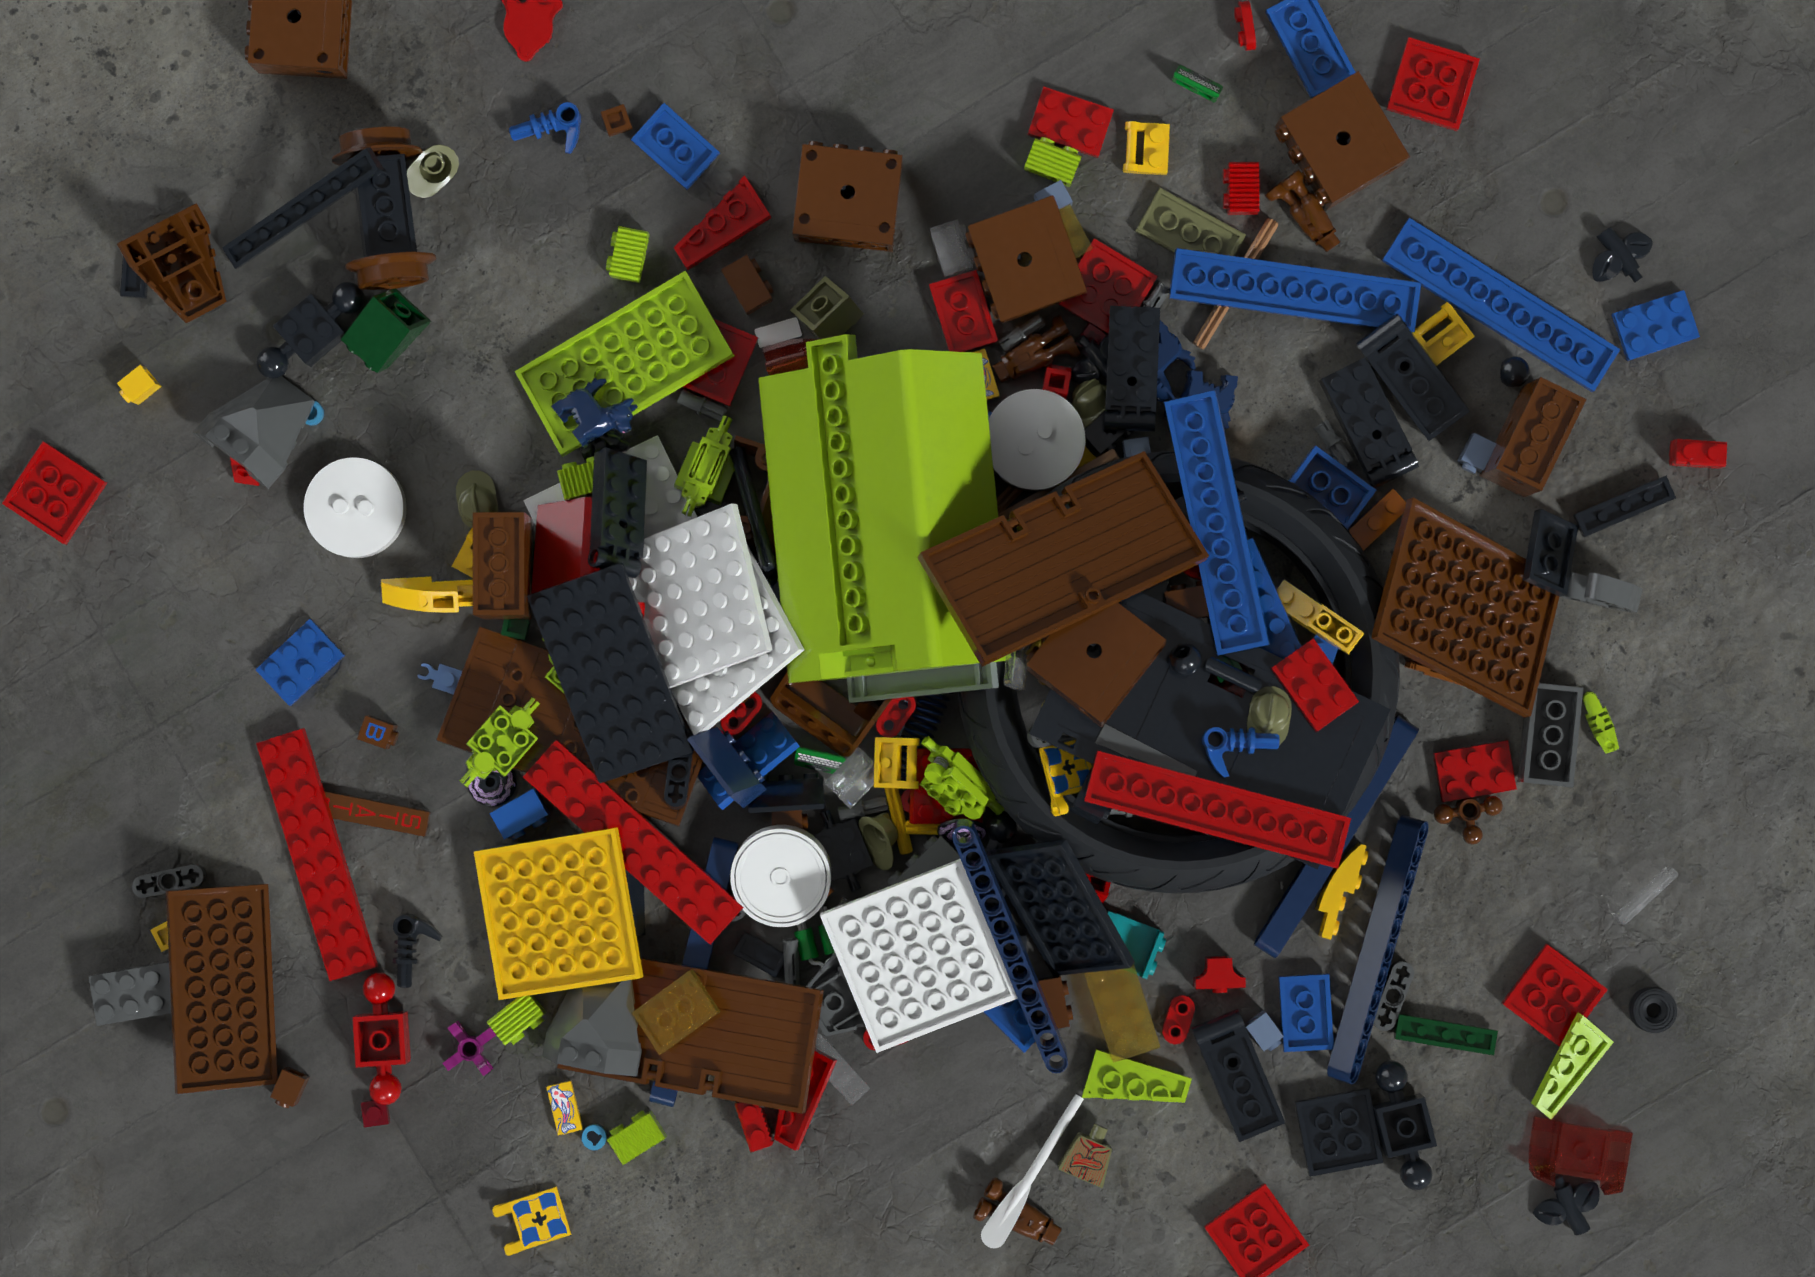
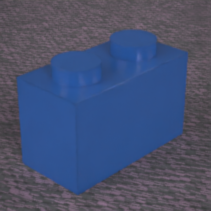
[489,788,551,841]

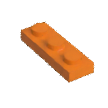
[1348,489,1406,551]

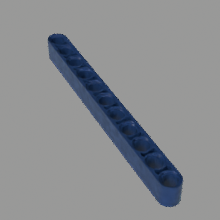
[1254,715,1419,958]
[1327,815,1429,1084]
[952,819,1068,1074]
[649,837,739,1107]

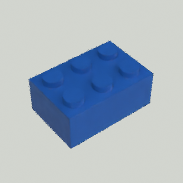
[1288,446,1376,530]

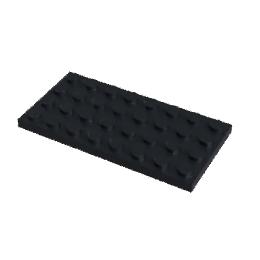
[527,562,694,784]

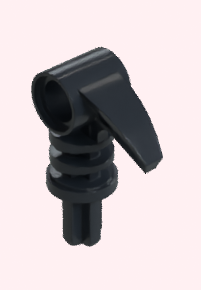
[392,914,443,988]

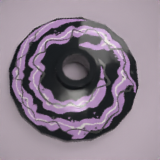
[467,768,517,806]
[937,819,987,842]

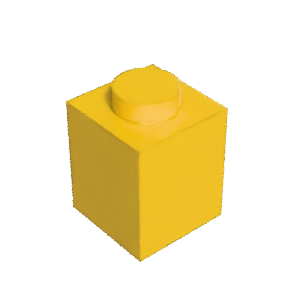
[117,365,162,405]

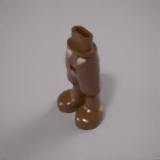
[1264,169,1340,252]
[992,315,1081,382]
[973,1177,1062,1245]

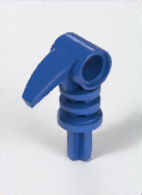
[509,102,581,154]
[1201,727,1280,778]

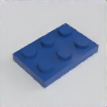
[631,103,720,190]
[1611,290,1700,361]
[256,619,345,706]
[1278,973,1334,1052]

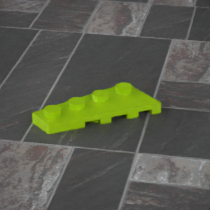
[1531,1012,1614,1120]
[1081,1049,1192,1103]

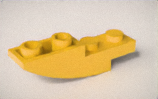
[381,577,473,613]
[1277,580,1364,654]
[1315,843,1368,940]

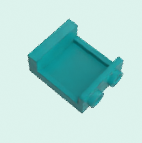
[1107,910,1167,979]

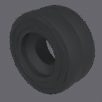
[1629,987,1677,1033]

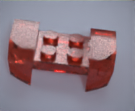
[763,339,819,376]
[1529,1116,1633,1195]

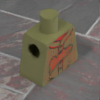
[1057,1123,1112,1188]

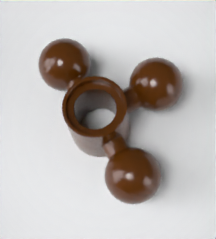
[1433,796,1503,845]

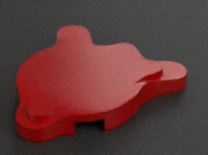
[501,0,563,62]

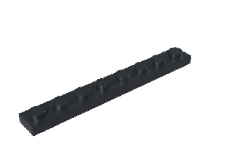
[222,147,384,269]

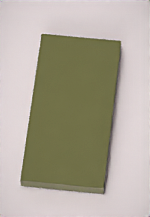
[1135,187,1246,256]

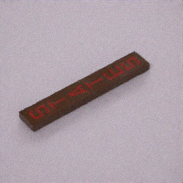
[324,791,431,837]

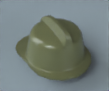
[407,144,459,198]
[1071,379,1106,429]
[456,470,498,528]
[1247,686,1292,745]
[859,813,898,870]

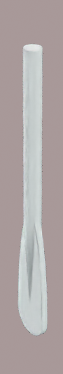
[981,1094,1084,1248]

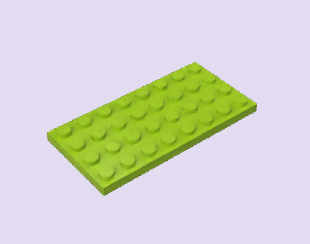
[515,271,734,457]

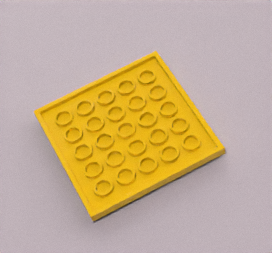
[474,827,643,1000]

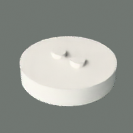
[989,389,1085,491]
[304,458,406,558]
[730,825,832,927]

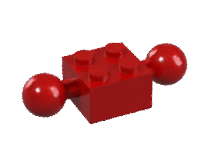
[352,973,411,1105]

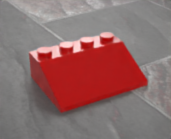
[531,497,600,593]

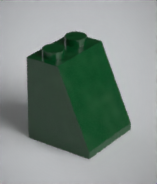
[341,289,431,373]

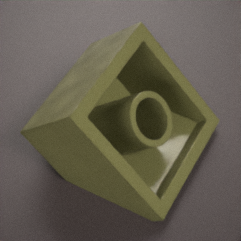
[790,276,864,340]

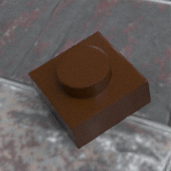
[601,104,633,137]

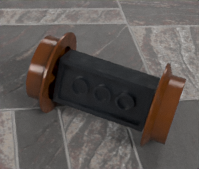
[332,127,436,290]

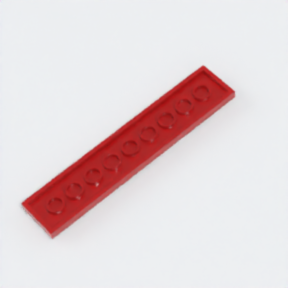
[256,728,378,981]
[523,739,744,944]
[1084,751,1351,869]

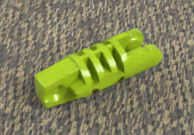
[1582,691,1619,754]

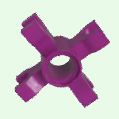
[442,1021,496,1076]

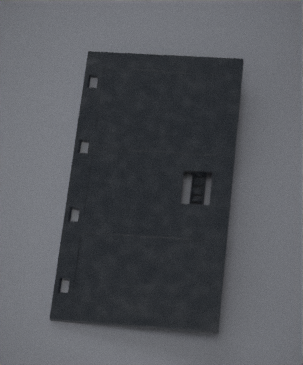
[1029,592,1391,869]

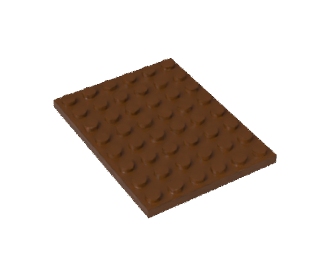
[1371,497,1559,717]

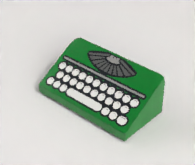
[1172,65,1223,103]
[794,747,846,775]

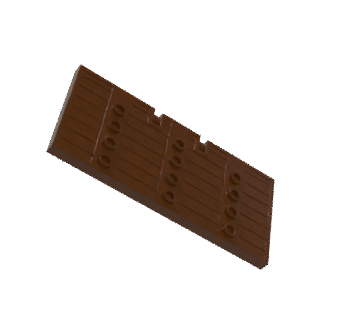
[918,451,1209,667]
[436,626,717,827]
[557,958,824,1114]

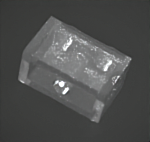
[929,219,975,279]
[824,747,874,809]

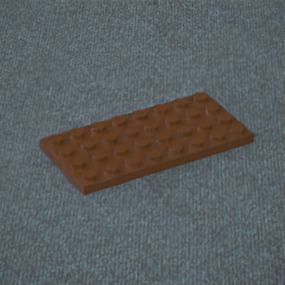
[166,884,278,1094]

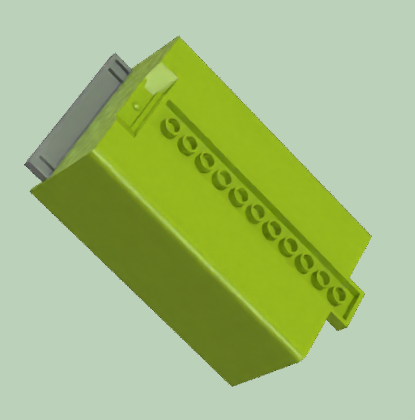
[758,334,1013,703]

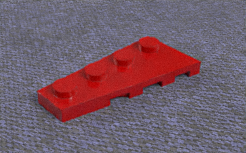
[674,175,771,270]
[774,1048,837,1151]

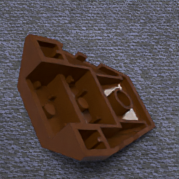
[117,203,226,323]

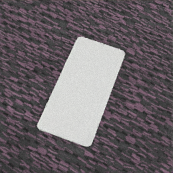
[754,317,802,348]

